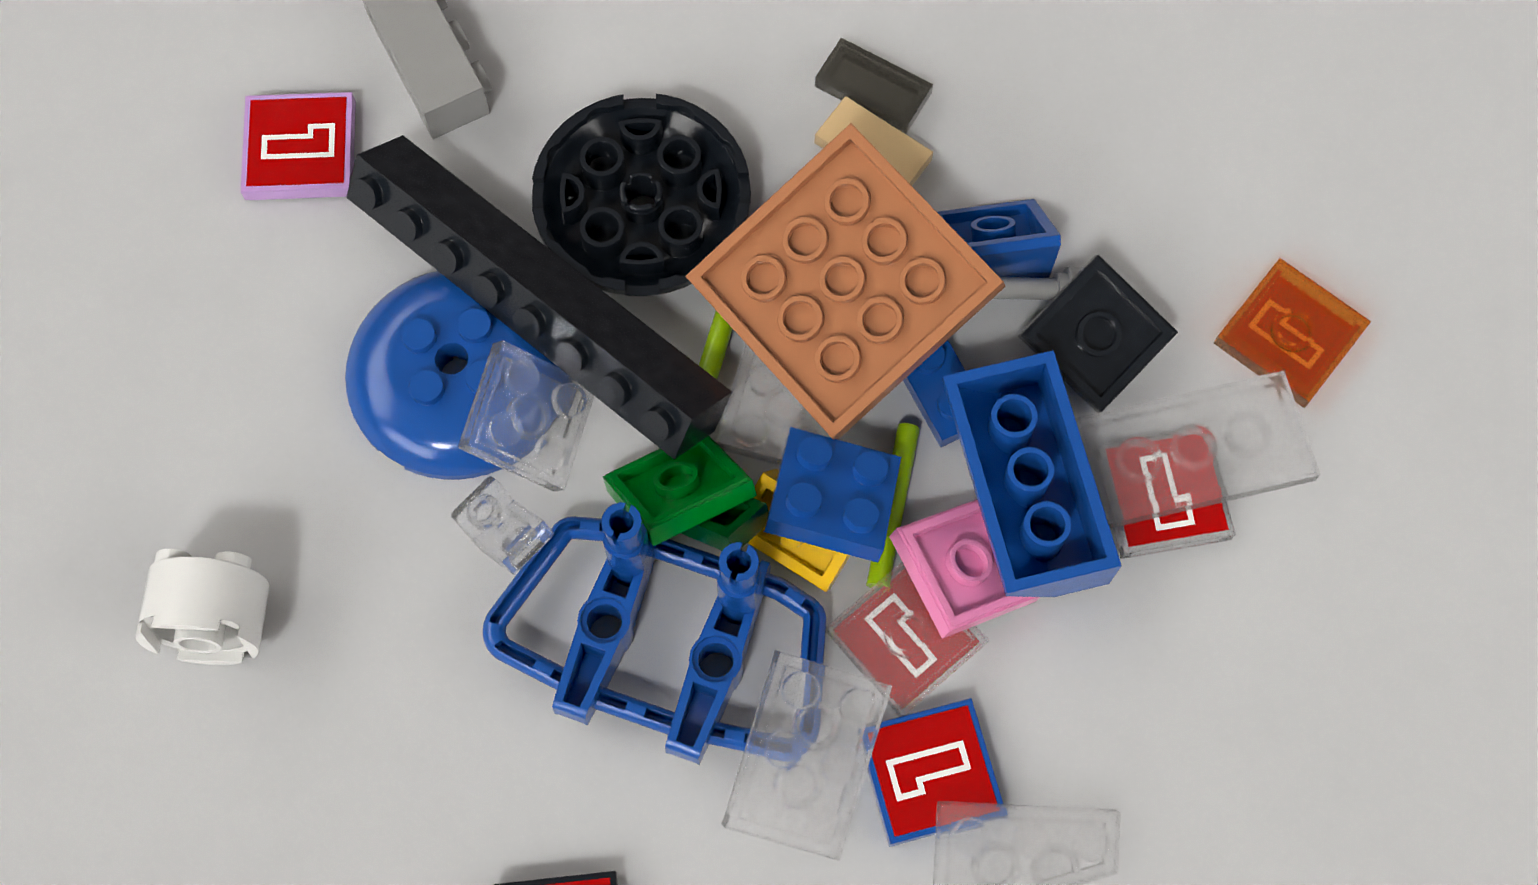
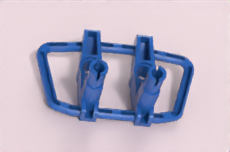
[482,502,826,765]

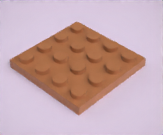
[685,123,1005,440]

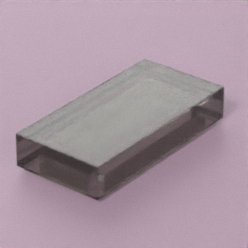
[815,38,933,134]

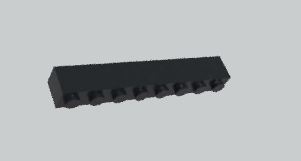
[346,135,732,460]

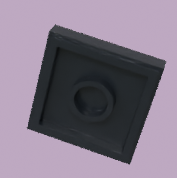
[1018,255,1178,413]

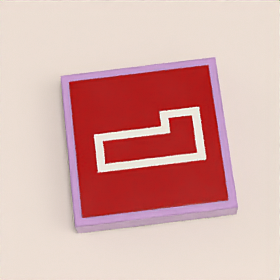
[241,92,356,200]

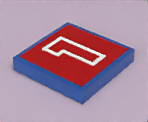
[857,698,1006,847]

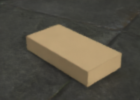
[814,96,933,186]

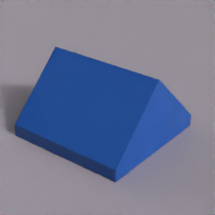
[937,199,1061,278]

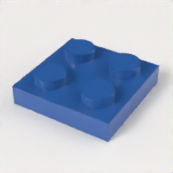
[764,427,901,563]

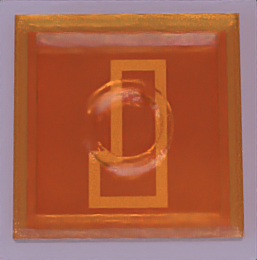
[1213,258,1371,408]

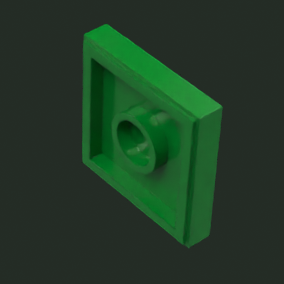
[603,436,757,546]

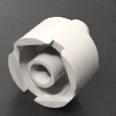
[136,549,270,665]

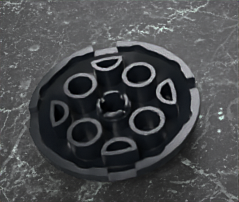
[532,93,751,296]

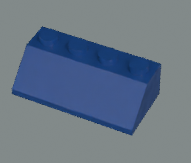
[942,350,1122,597]

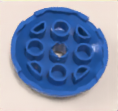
[345,271,569,480]

